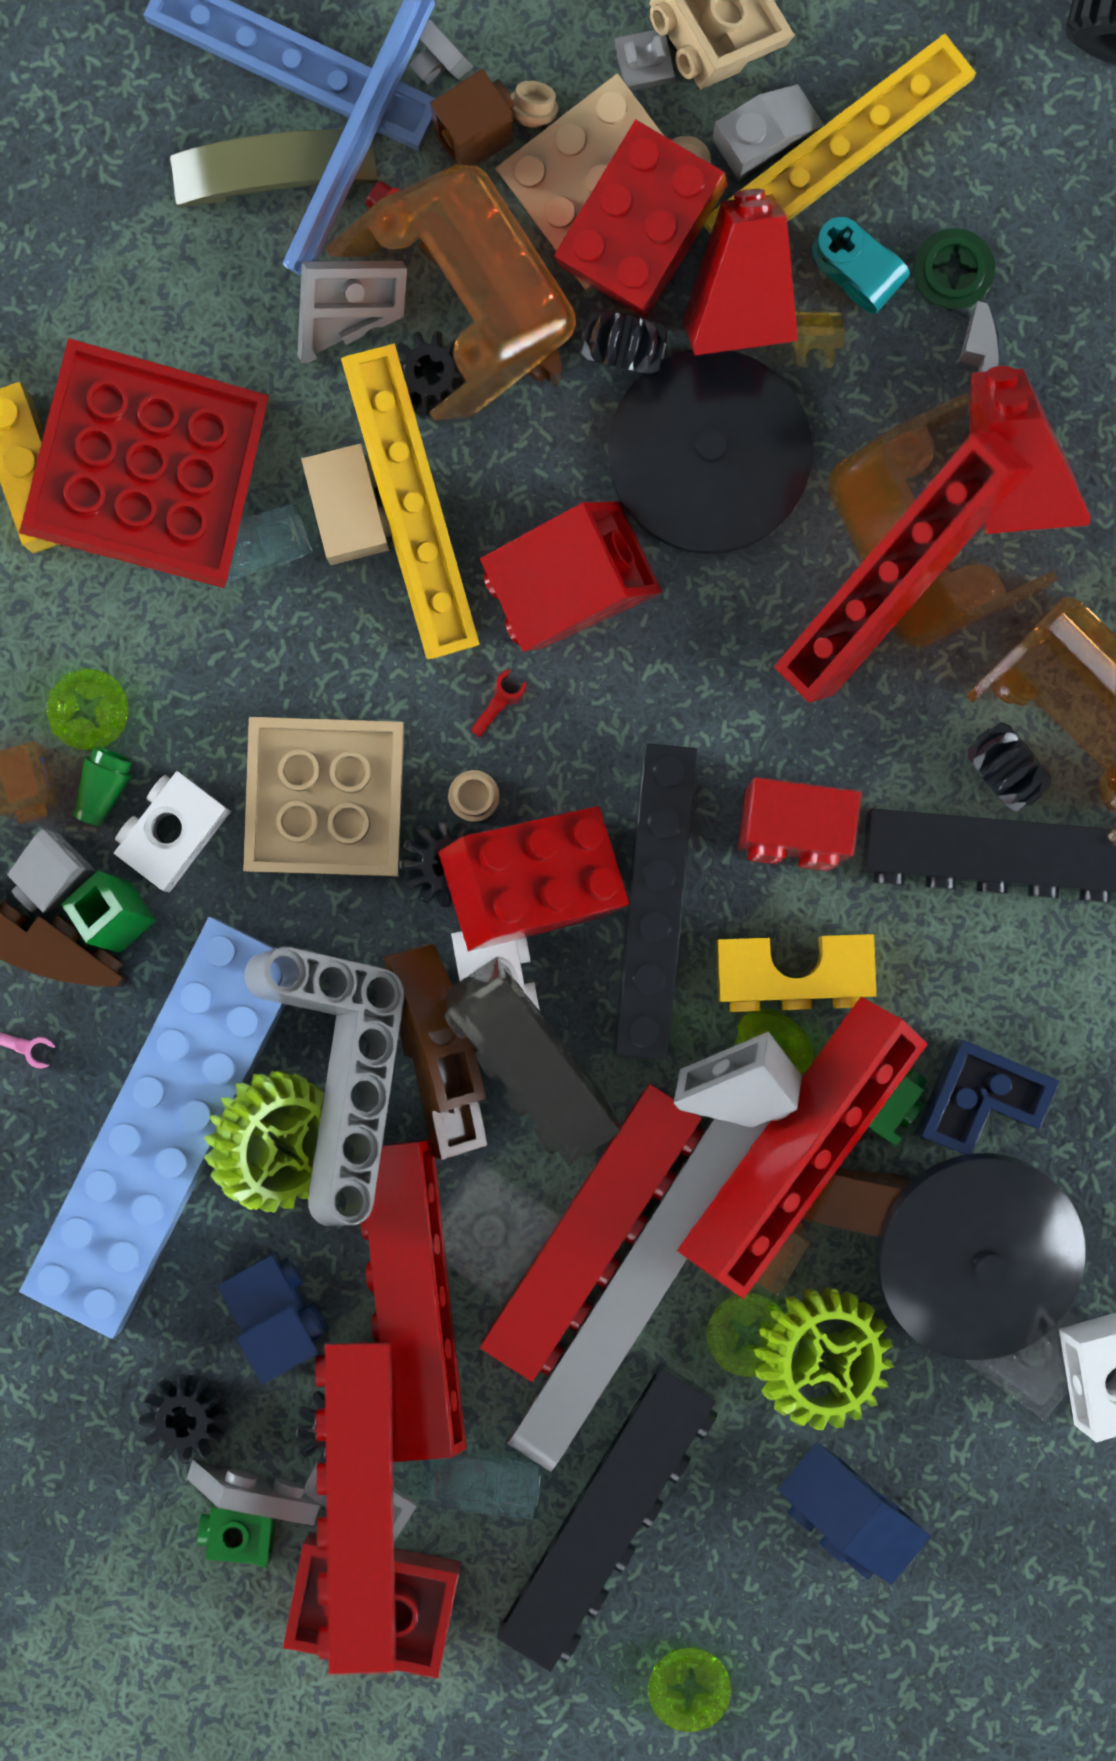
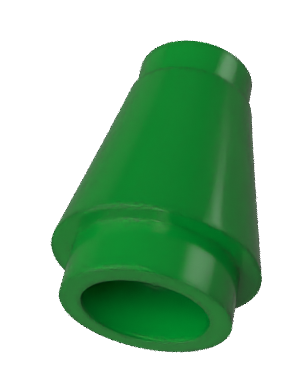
[73,746,133,826]

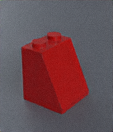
[682,189,798,356]
[969,366,1090,534]
[480,501,663,652]

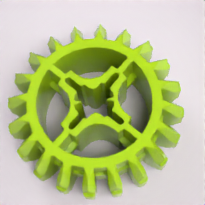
[204,1071,324,1213]
[754,1287,894,1430]

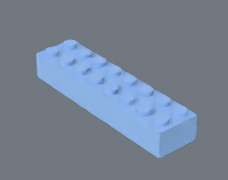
[19,917,287,1339]

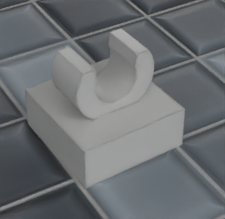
[409,20,474,86]
[615,30,675,91]

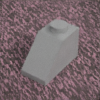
[712,84,824,182]
[7,829,96,914]
[674,1032,802,1128]

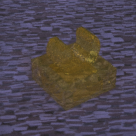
[791,312,845,368]

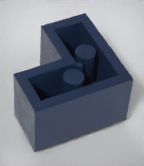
[914,1039,1060,1155]
[217,1251,329,1385]
[778,1442,931,1585]

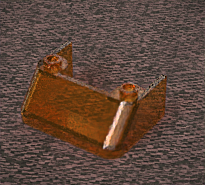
[325,164,575,421]
[827,393,1058,648]
[966,596,1116,844]

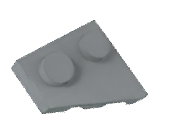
[297,261,407,363]
[187,1459,320,1526]

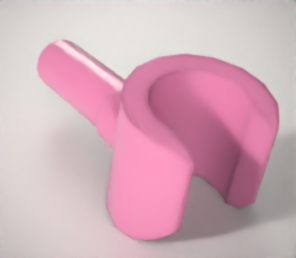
[0,1032,56,1069]

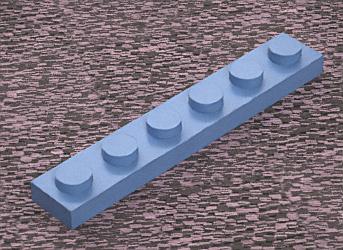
[143,0,436,152]

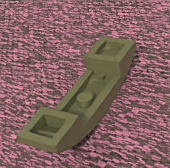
[170,129,378,207]

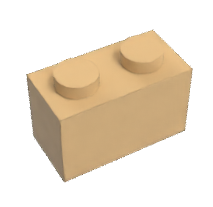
[301,443,391,565]

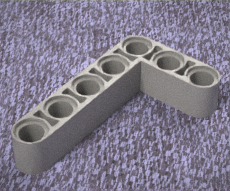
[244,947,404,1226]

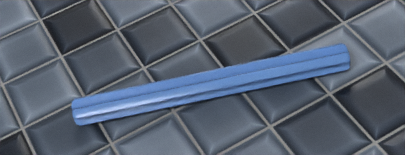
[283,0,435,276]

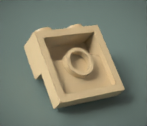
[649,0,795,90]

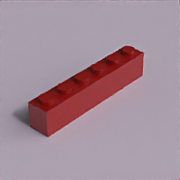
[774,431,1033,703]
[677,996,928,1300]
[480,1082,704,1382]
[360,1139,467,1462]
[315,1342,396,1674]

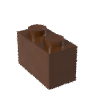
[430,69,516,175]

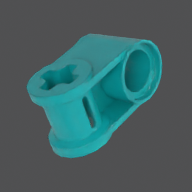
[811,217,910,314]

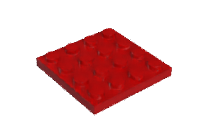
[19,338,269,588]

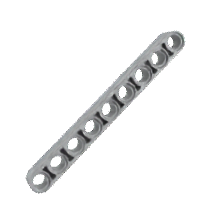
[506,1119,771,1472]

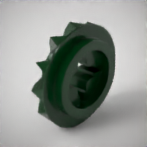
[912,228,995,312]

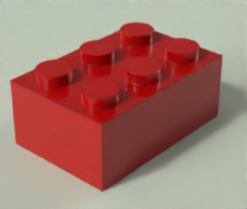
[554,119,728,319]
[736,778,861,871]
[438,806,630,952]
[283,1531,461,1679]

